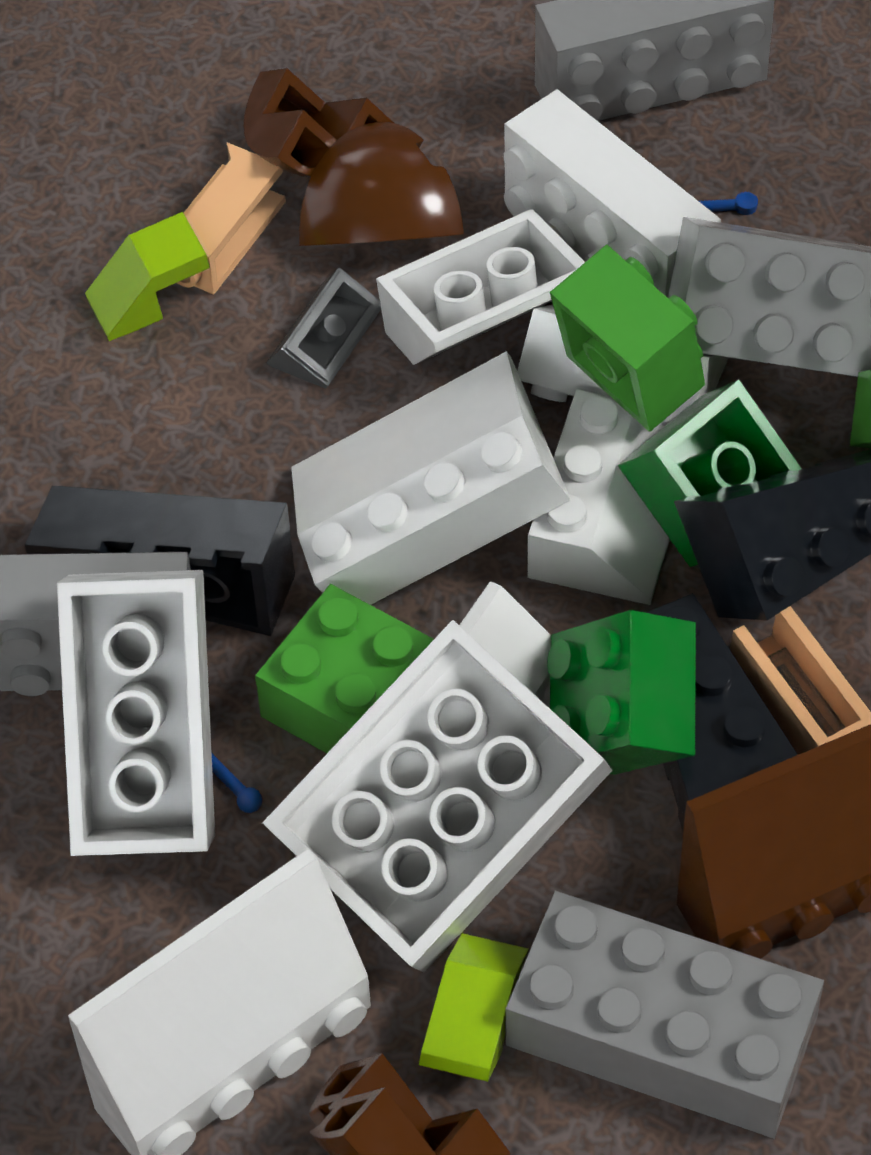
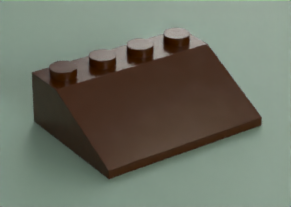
[677,724,871,959]

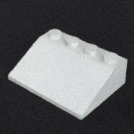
[291,351,570,605]
[263,620,612,972]
[68,848,371,1155]

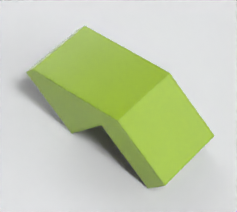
[85,212,210,341]
[419,933,529,1082]

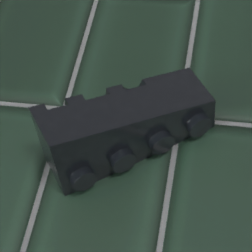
[674,449,871,621]
[25,485,295,636]
[646,593,798,832]

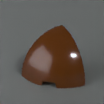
[243,68,394,178]
[299,122,464,246]
[309,1053,511,1155]

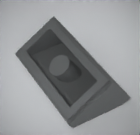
[266,267,381,389]

